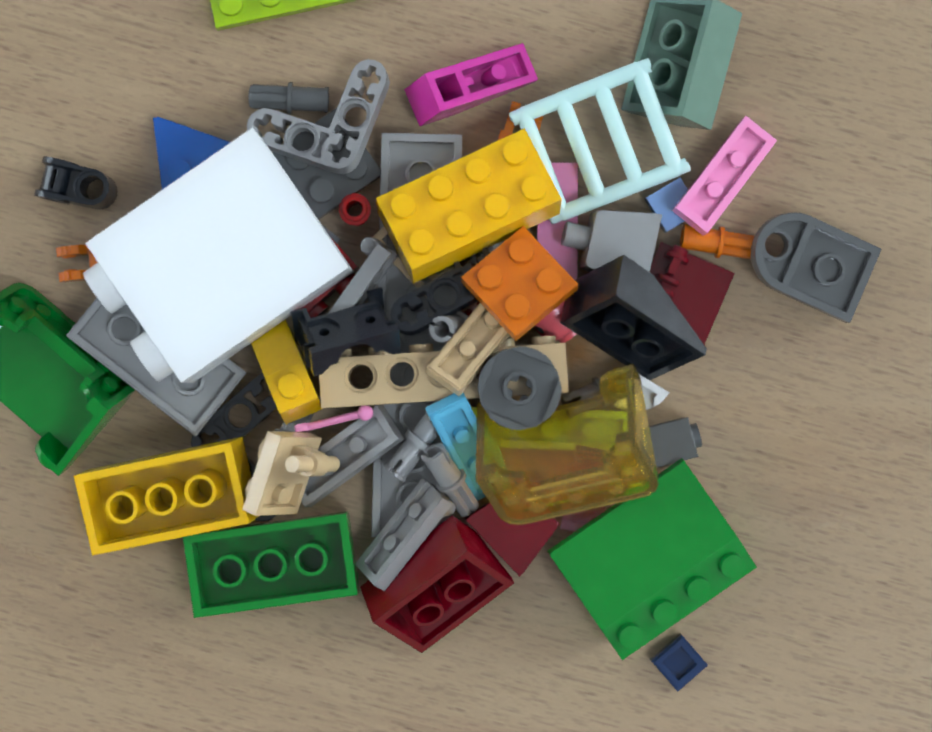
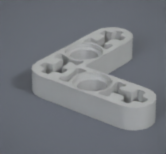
[247,59,390,174]

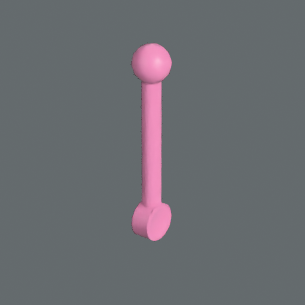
[294,405,373,432]

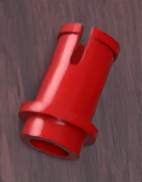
[339,193,371,226]

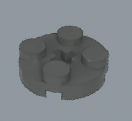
[478,346,562,430]

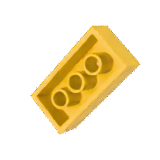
[376,128,562,283]
[74,437,259,556]

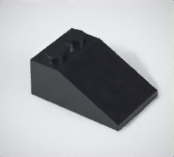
[560,255,707,380]

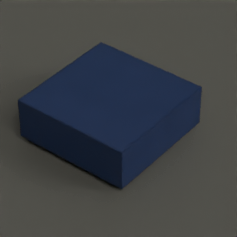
[650,633,708,692]

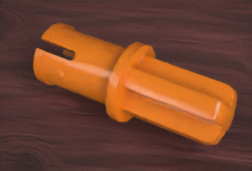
[679,224,754,259]

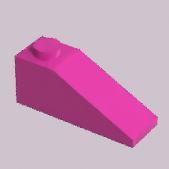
[404,43,538,127]

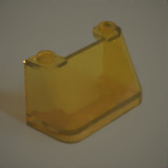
[476,364,658,525]

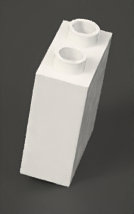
[83,127,354,383]

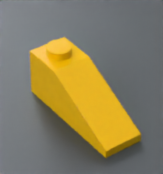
[251,319,323,425]

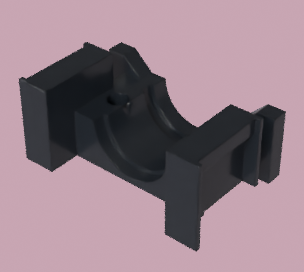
[291,287,401,376]

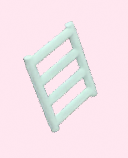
[509,58,691,224]

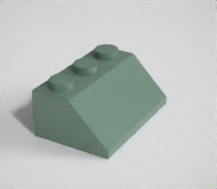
[621,0,742,130]

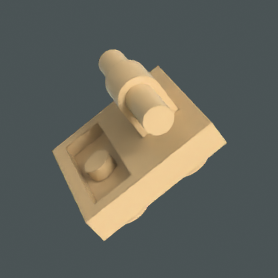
[242,431,340,516]

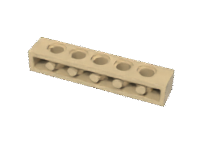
[319,336,569,408]

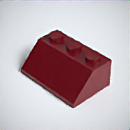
[360,515,514,653]

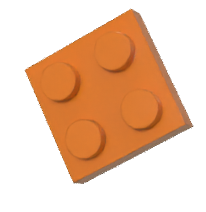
[461,226,578,341]

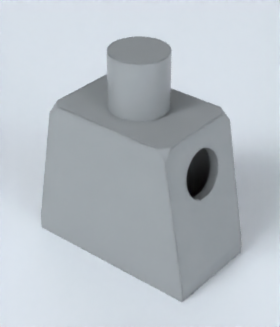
[561,210,662,272]

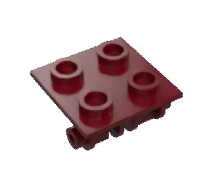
[650,242,735,345]

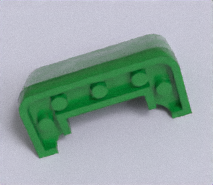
[0,282,135,476]

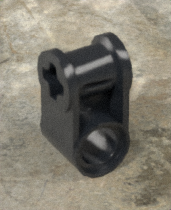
[34,156,117,210]

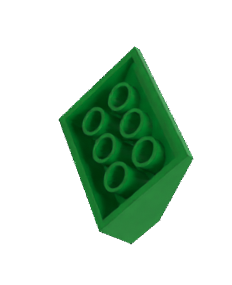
[547,458,757,660]

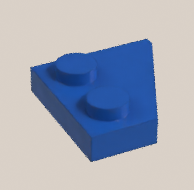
[153,117,231,190]

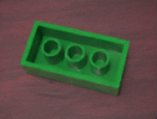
[183,511,360,618]

